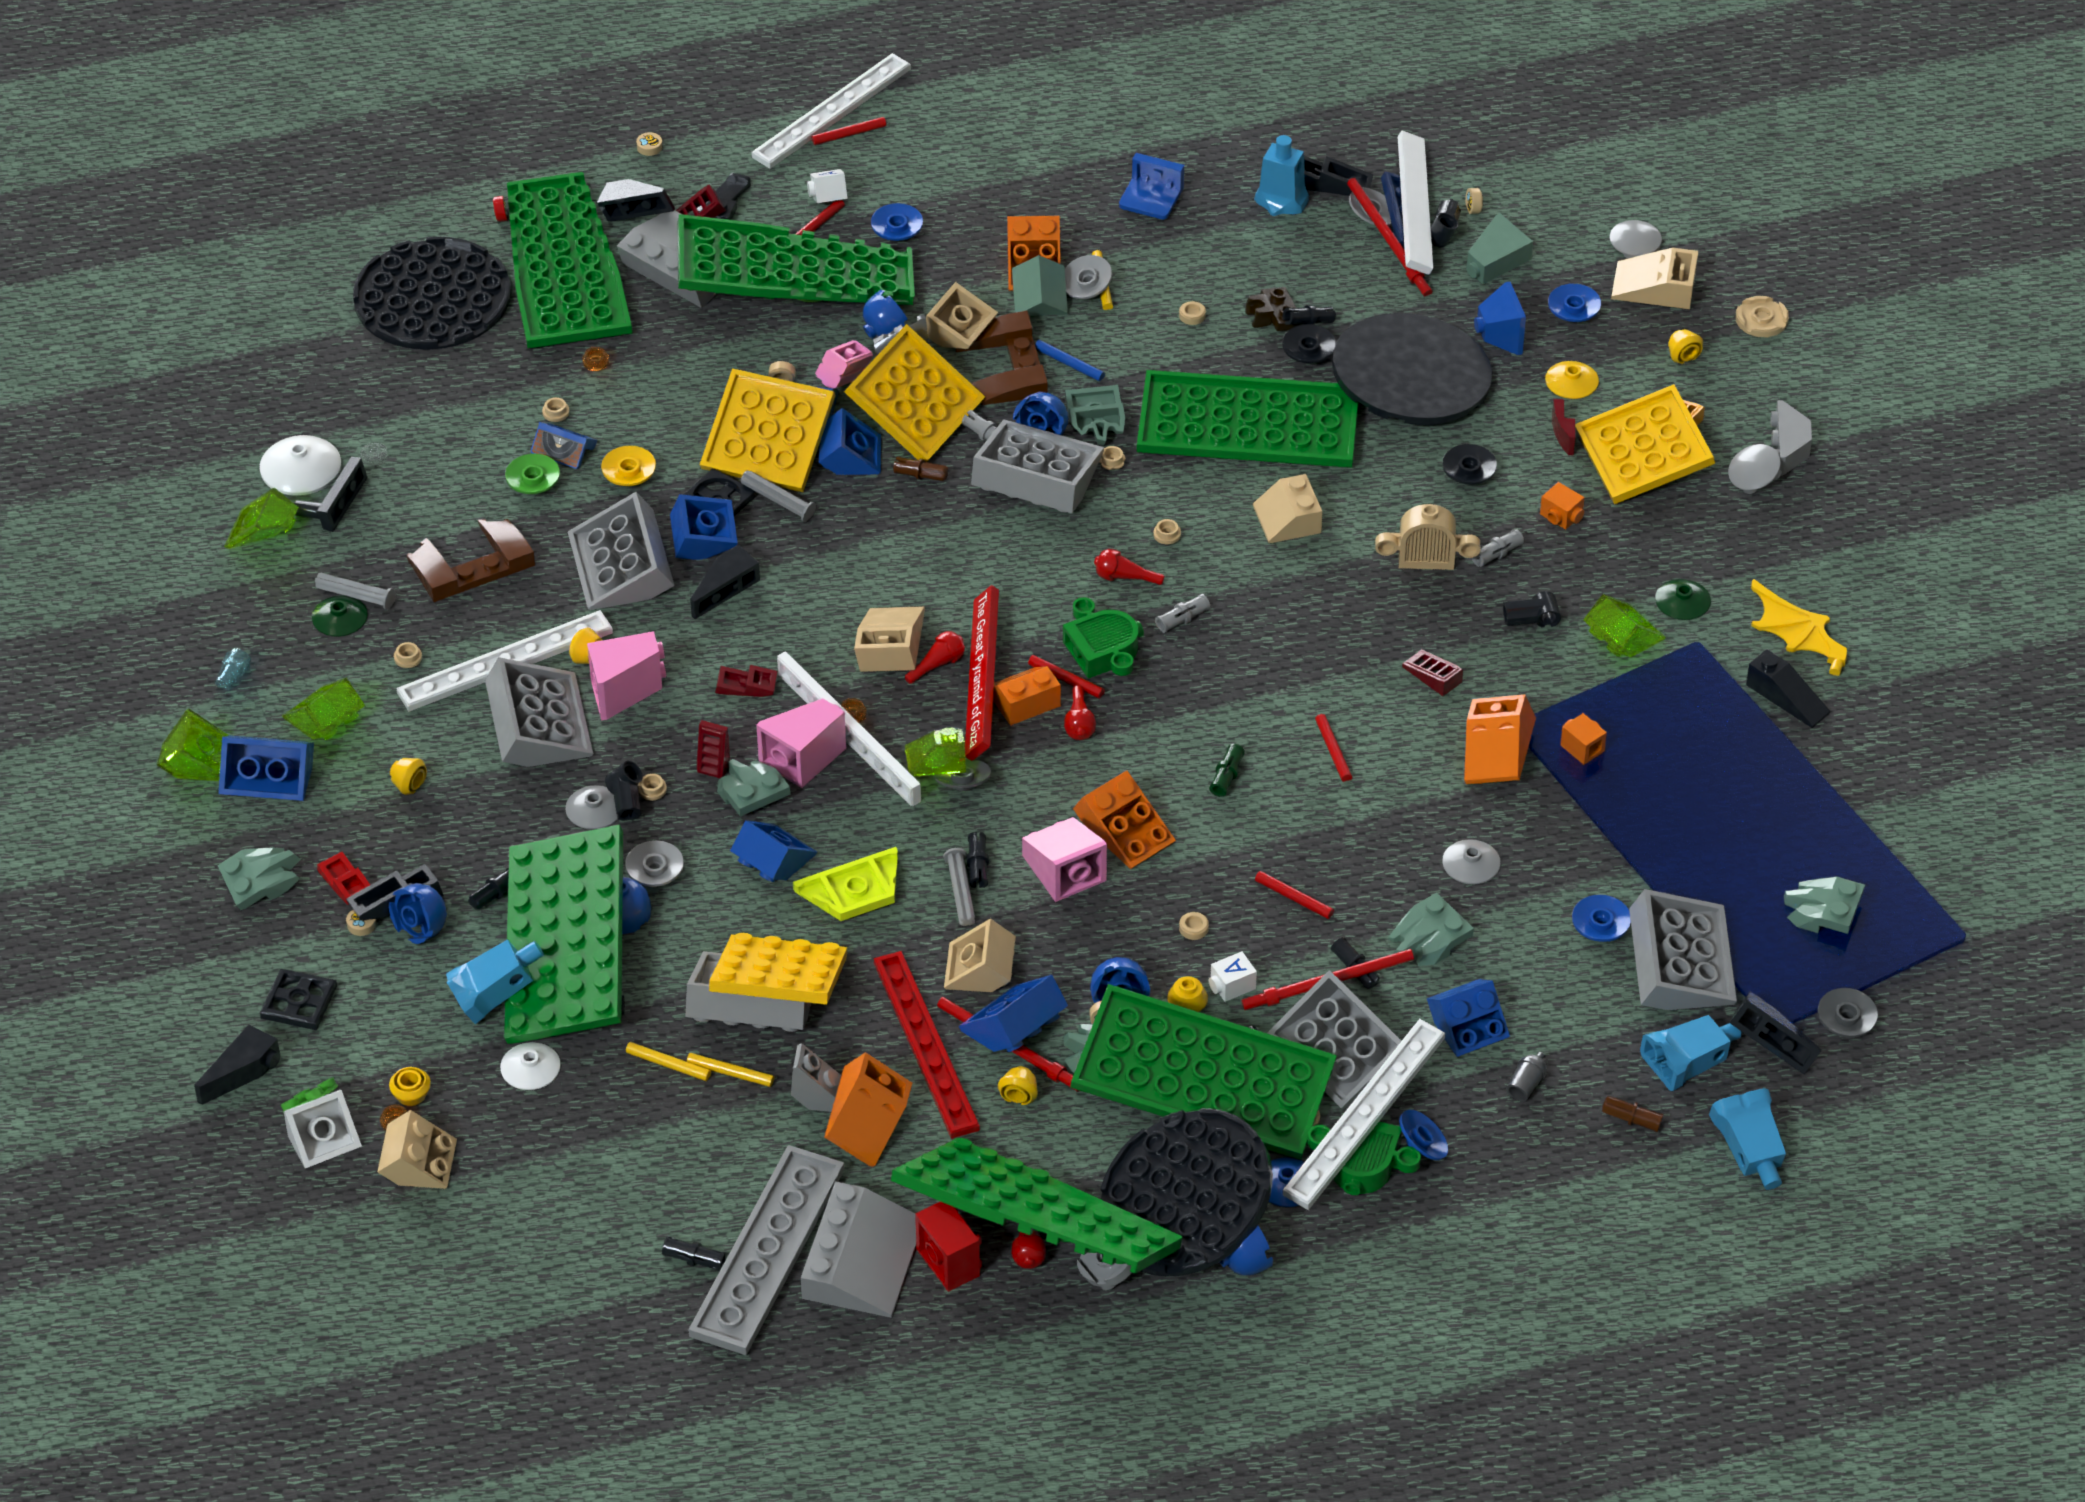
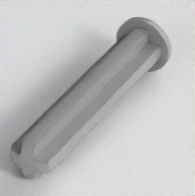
[741,471,816,522]
[315,572,396,610]
[943,848,975,926]

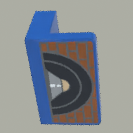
[531,422,597,469]

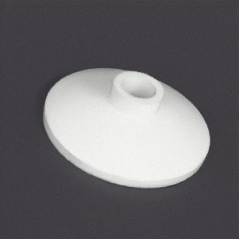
[500,1042,560,1090]

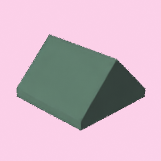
[1012,255,1068,316]

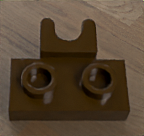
[1245,287,1302,331]

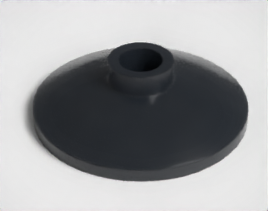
[1282,324,1336,363]
[1442,444,1497,485]

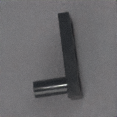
[293,456,368,532]

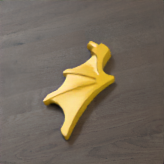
[1751,579,1847,676]

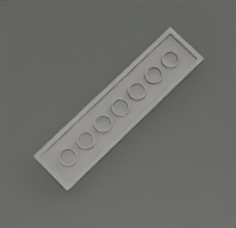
[688,1145,844,1355]

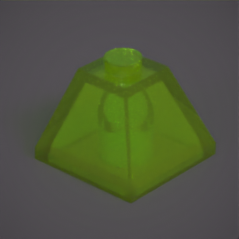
[224,488,299,549]
[157,709,229,781]
[905,727,966,776]

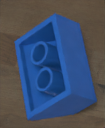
[219,735,314,801]
[959,975,1068,1052]

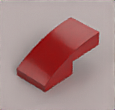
[317,852,370,905]

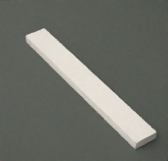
[752,53,911,169]
[1398,131,1433,275]
[397,610,613,711]
[777,651,921,806]
[1283,1019,1445,1210]

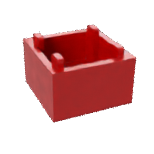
[915,1201,982,1292]

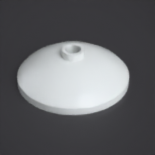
[260,435,341,495]

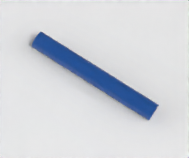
[1035,340,1105,382]

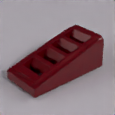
[676,184,726,218]
[1402,649,1463,696]
[697,720,730,778]

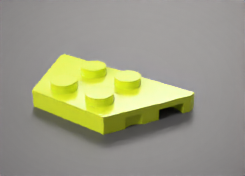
[793,847,898,921]

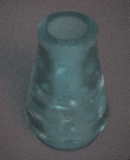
[215,648,251,691]

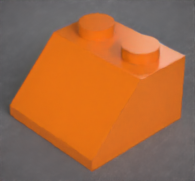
[993,666,1061,726]

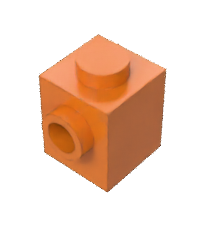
[1540,482,1584,530]
[1561,713,1607,765]

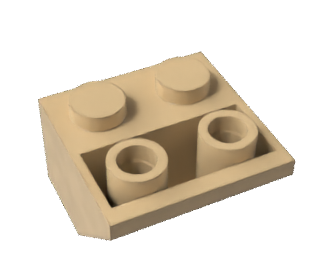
[377,1110,457,1189]

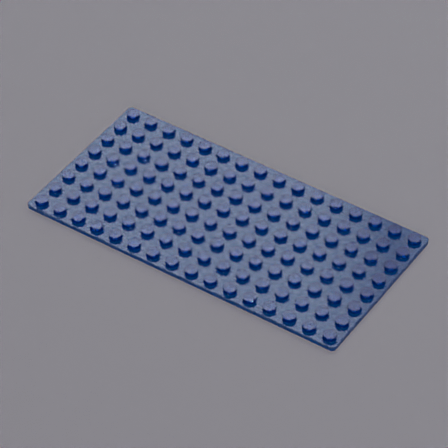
[1529,642,1966,1024]

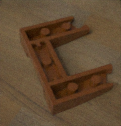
[956,310,1048,405]
[406,519,535,602]

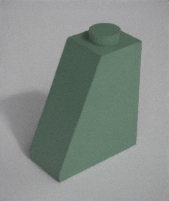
[1466,213,1533,284]

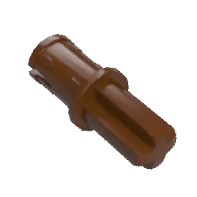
[893,456,948,481]
[1602,1096,1664,1132]

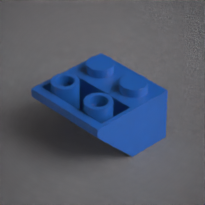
[1427,979,1510,1057]

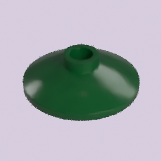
[1655,579,1711,620]
[312,595,368,637]

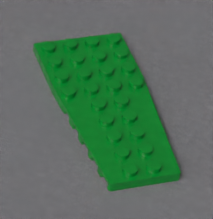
[507,172,632,348]
[677,214,915,305]
[891,1138,1182,1273]

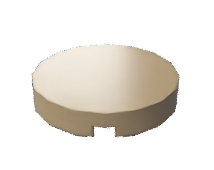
[1736,296,1789,337]

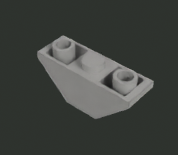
[1770,400,1812,475]
[791,1043,841,1112]

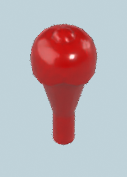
[1094,549,1165,585]
[905,631,965,684]
[1064,686,1096,741]
[1011,1230,1047,1269]

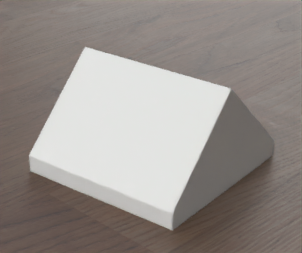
[284,1090,362,1168]

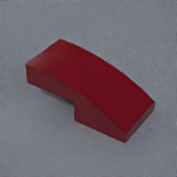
[1552,399,1575,455]
[715,665,777,697]

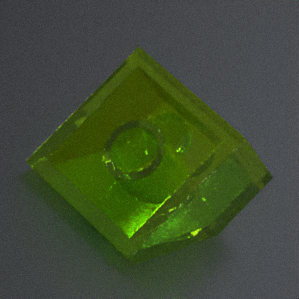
[1583,594,1666,658]
[282,677,365,740]

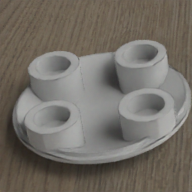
[1610,220,1662,259]
[1728,444,1782,494]

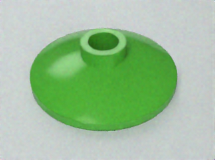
[505,454,560,494]

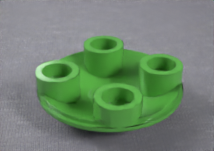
[281,1077,338,1113]

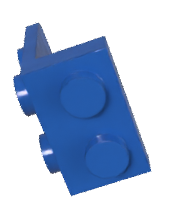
[1119,153,1184,220]

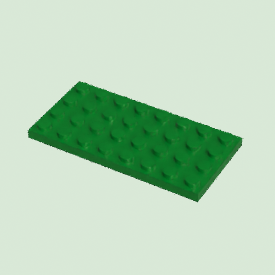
[1137,370,1358,468]
[504,824,623,1044]
[1070,984,1337,1160]

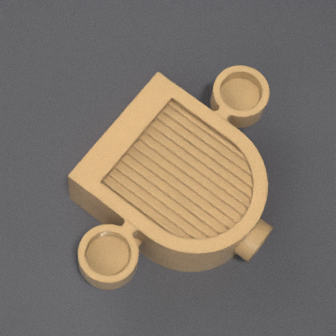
[1375,504,1481,570]

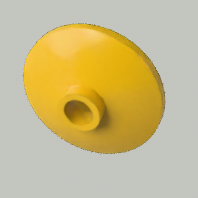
[1545,361,1599,399]
[601,446,656,486]

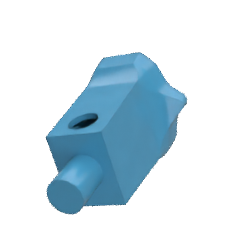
[1254,135,1309,216]
[446,940,544,1024]
[1640,1015,1741,1091]
[1709,1088,1786,1190]

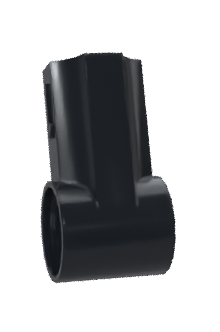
[1431,198,1461,247]
[1503,591,1561,628]
[605,760,643,821]

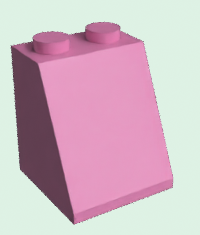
[587,631,666,721]
[756,698,846,788]
[1022,817,1107,902]

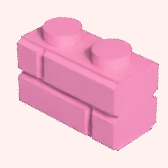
[815,340,873,389]

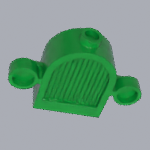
[1063,597,1144,679]
[1307,1113,1421,1195]

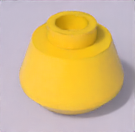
[1668,329,1703,364]
[569,627,603,664]
[390,758,427,795]
[1167,976,1208,1012]
[998,1066,1038,1105]
[389,1067,431,1106]

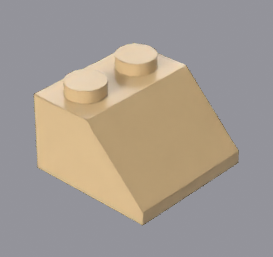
[926,282,998,349]
[1253,474,1322,543]
[944,918,1016,992]

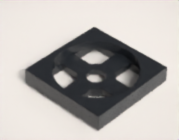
[683,468,756,516]
[260,969,337,1030]

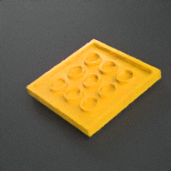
[844,324,985,462]
[700,368,835,492]
[1575,385,1715,504]
[709,933,847,1005]

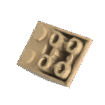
[1611,248,1698,309]
[854,607,925,672]

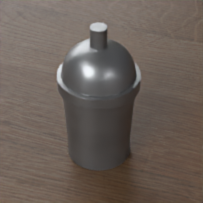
[1506,1052,1546,1102]

